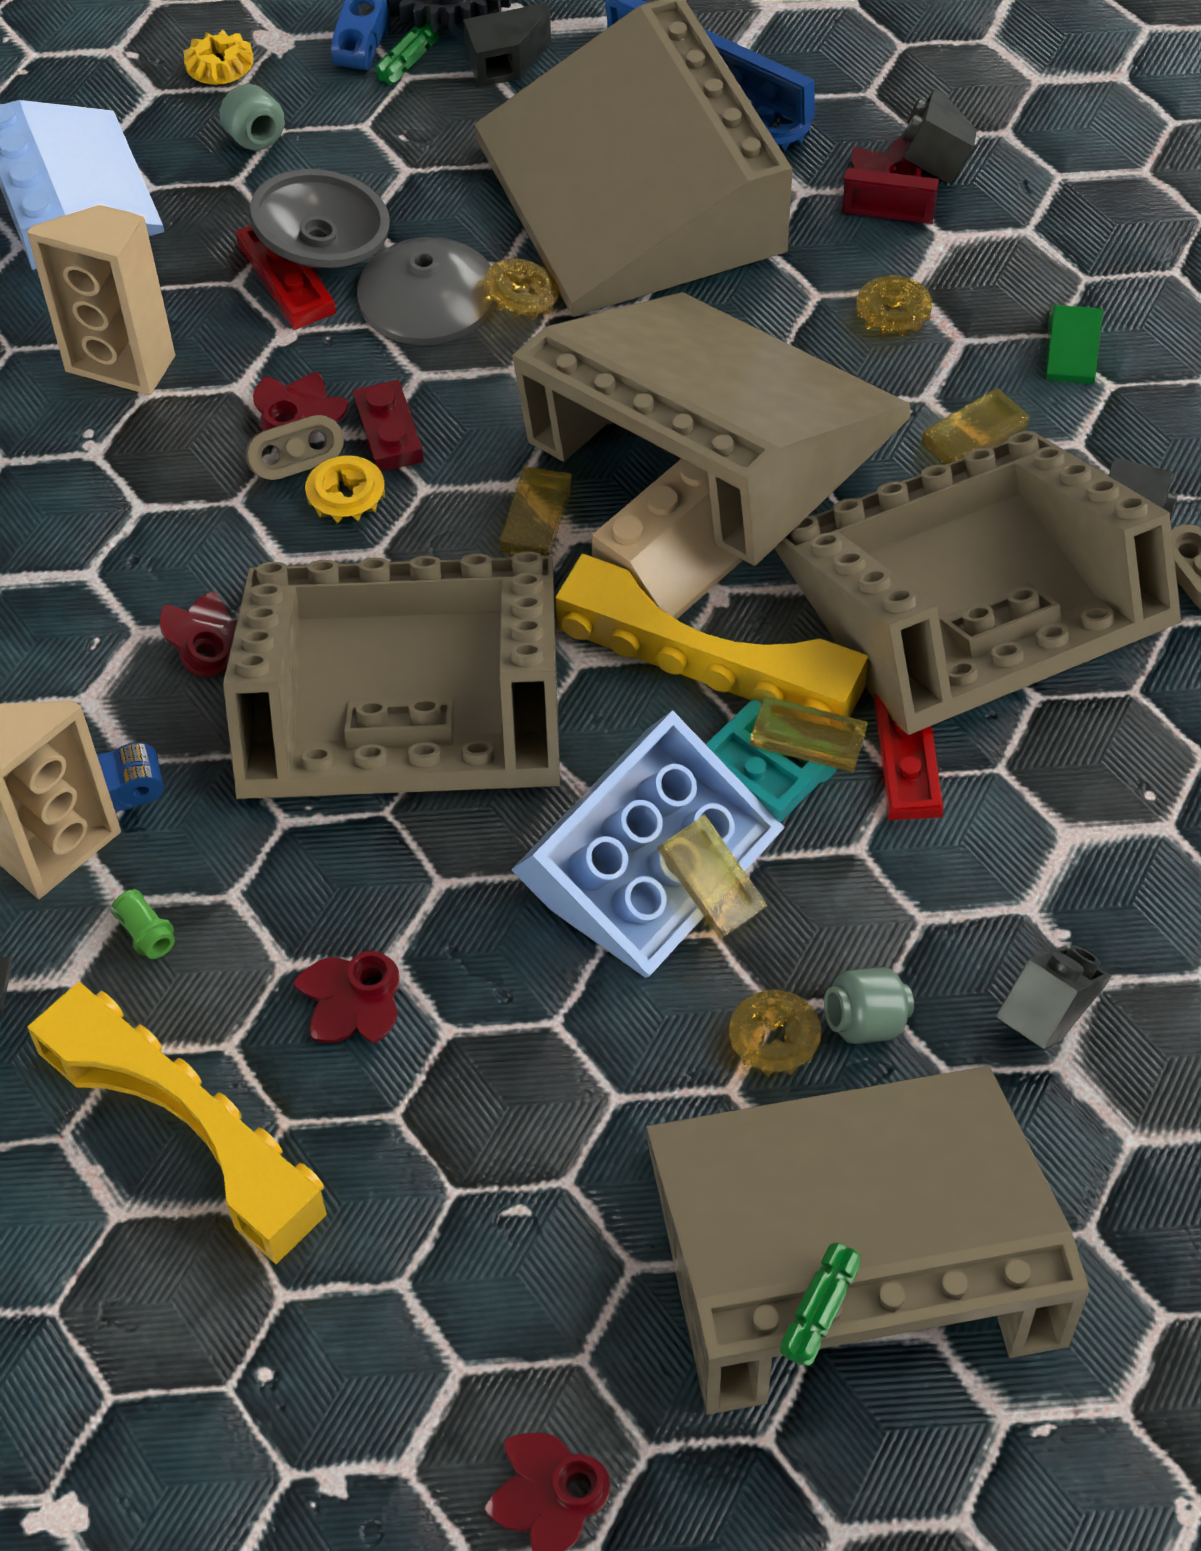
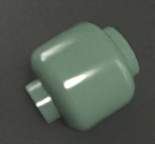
[219,84,285,151]
[824,967,914,1044]

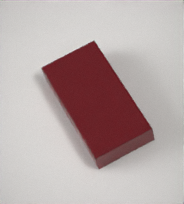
[842,168,939,224]

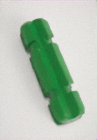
[375,24,439,85]
[780,1242,861,1366]

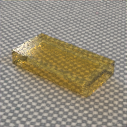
[922,388,1030,465]
[500,466,572,556]
[750,696,868,772]
[657,814,768,939]

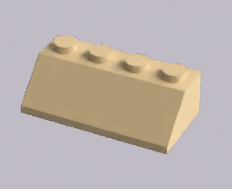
[27,204,176,395]
[592,458,743,619]
[0,701,121,900]

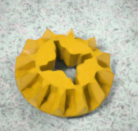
[184,29,254,85]
[305,456,385,523]

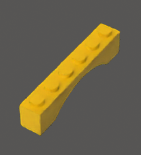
[555,553,869,733]
[27,981,327,1264]

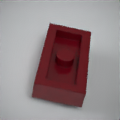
[352,379,424,472]

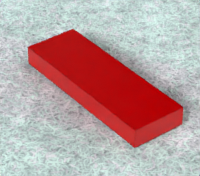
[235,225,336,330]
[874,692,943,820]

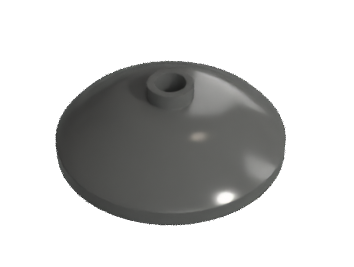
[249,169,390,269]
[357,237,497,345]

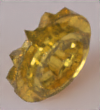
[484,258,559,320]
[857,275,932,338]
[729,990,821,1077]

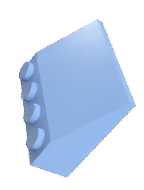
[0,100,164,270]
[511,710,785,978]

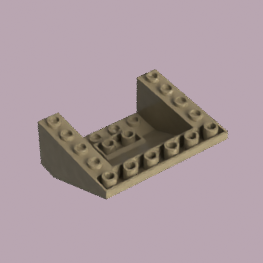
[474,0,792,317]
[512,292,910,566]
[775,431,1181,735]
[223,552,560,799]
[646,1066,1090,1415]

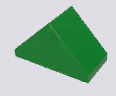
[1046,304,1103,384]

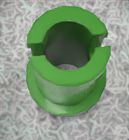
[111,889,175,959]

